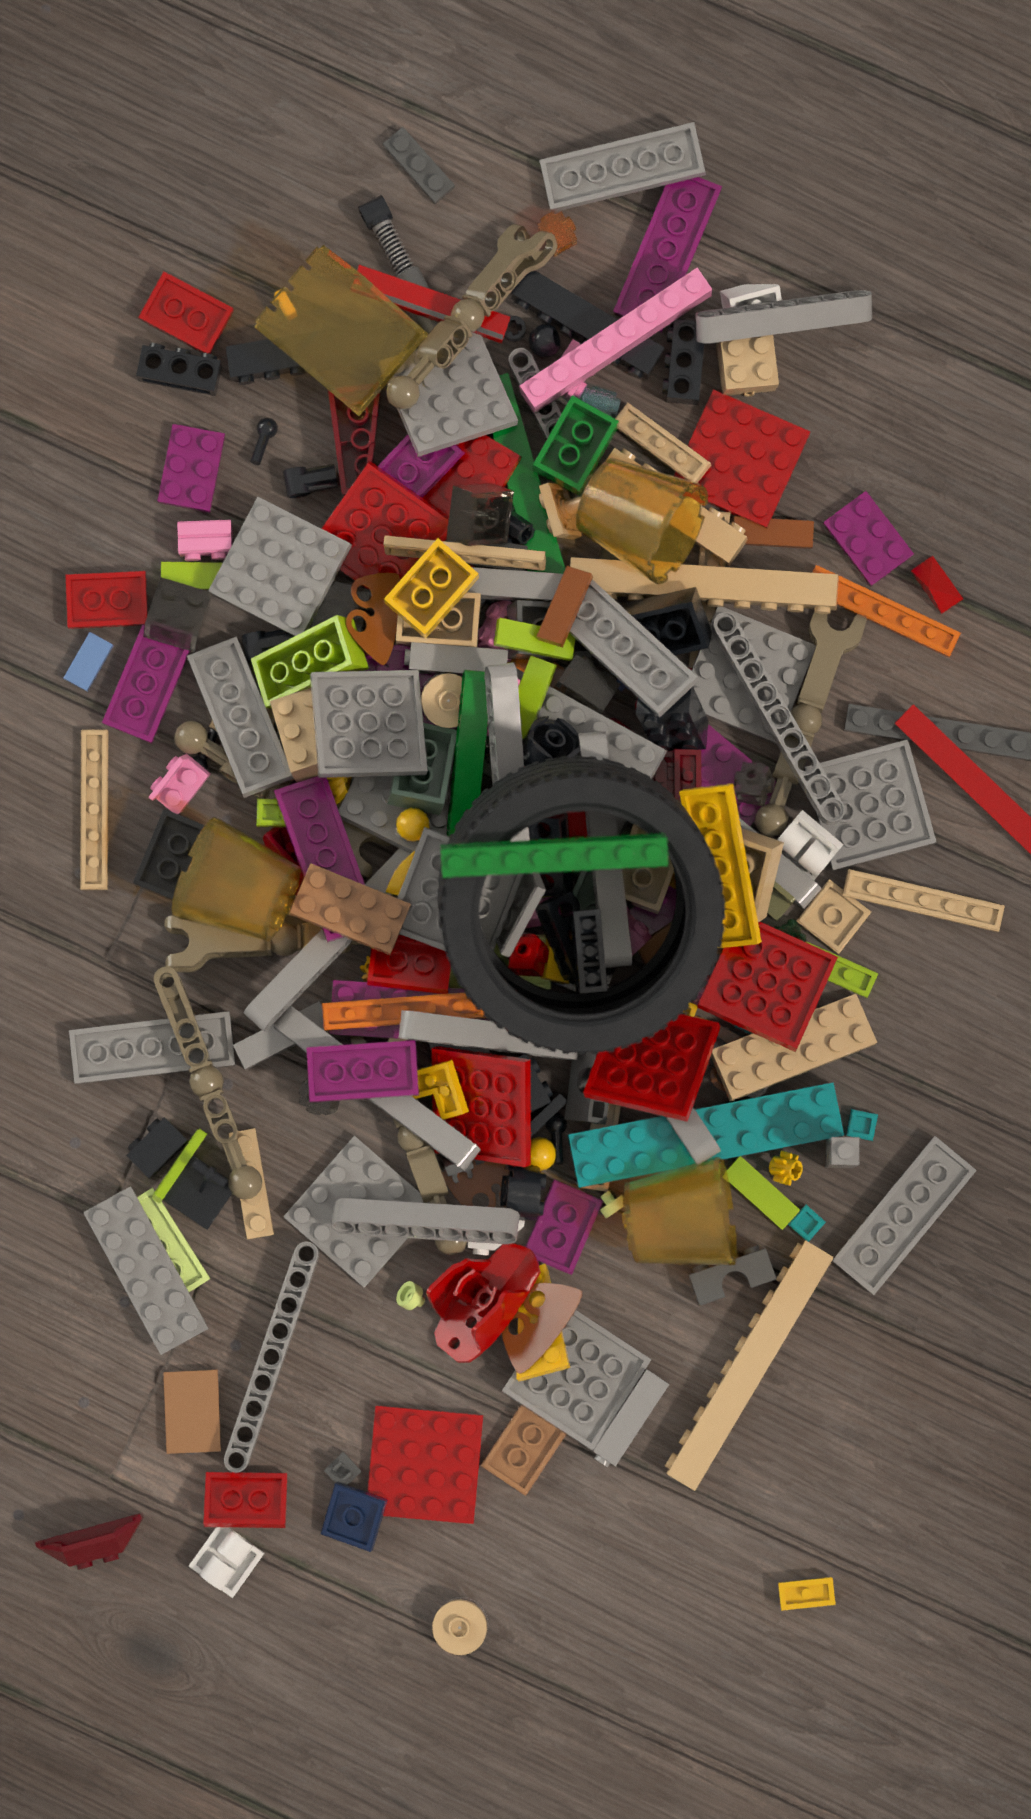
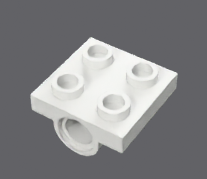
[777,810,844,880]
[189,1527,265,1598]

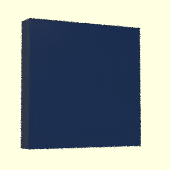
[320,1482,388,1552]

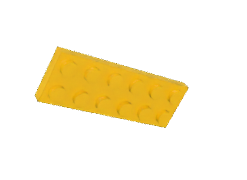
[679,783,762,948]

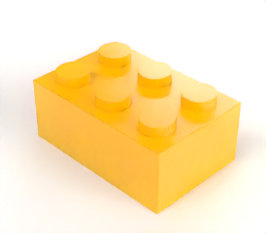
[384,538,479,639]

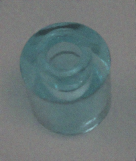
[582,386,621,416]

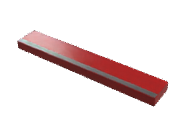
[350,265,510,344]

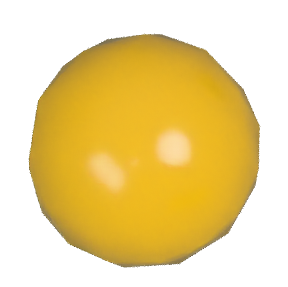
[396,808,430,842]
[530,1137,556,1171]

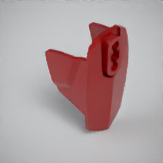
[426,1243,541,1363]

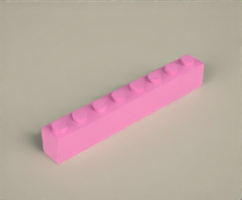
[520,268,712,414]

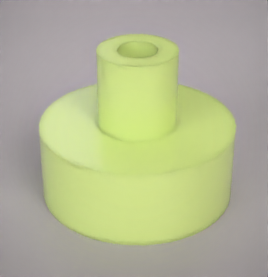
[600,1191,628,1219]
[396,1281,425,1310]

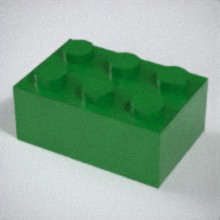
[533,395,619,496]

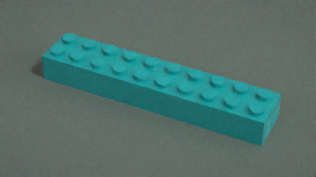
[567,1082,844,1188]

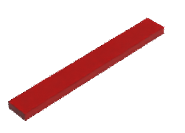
[894,704,1031,854]

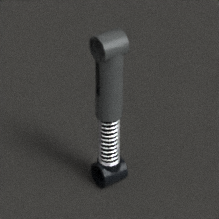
[358,195,439,338]

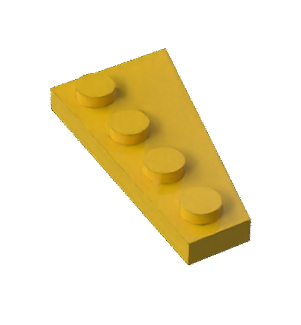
[516,1264,571,1382]

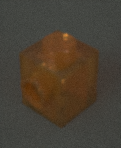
[538,211,577,257]

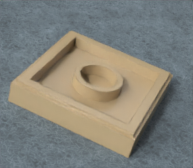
[796,879,871,954]

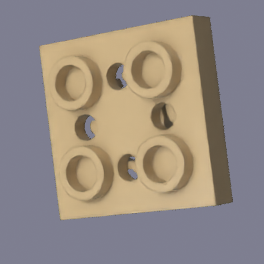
[539,483,593,540]

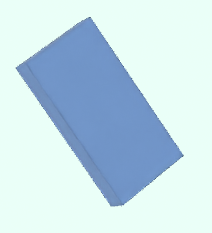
[64,632,113,692]

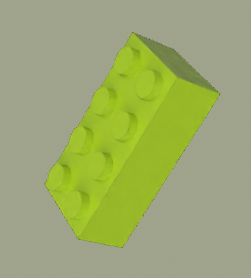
[251,615,369,709]

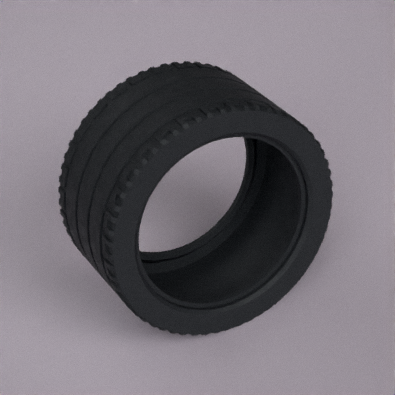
[437,756,725,1055]

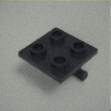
[163,1155,232,1230]

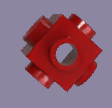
[508,934,549,977]

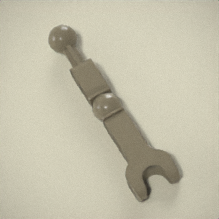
[386,224,557,409]
[755,613,867,837]
[174,721,391,880]
[164,914,404,972]
[154,967,262,1200]
[350,1036,468,1256]

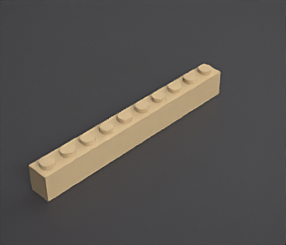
[570,557,839,614]
[665,1241,834,1491]

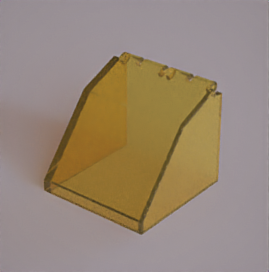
[254,245,428,416]

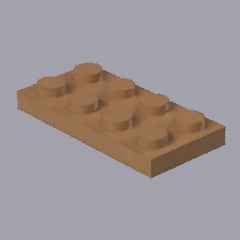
[290,863,411,955]

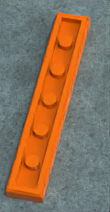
[812,565,961,658]
[322,993,486,1030]

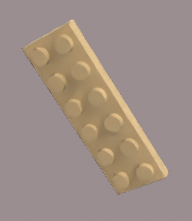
[711,994,877,1102]

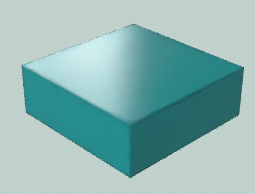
[846,1109,878,1141]
[788,1204,826,1242]

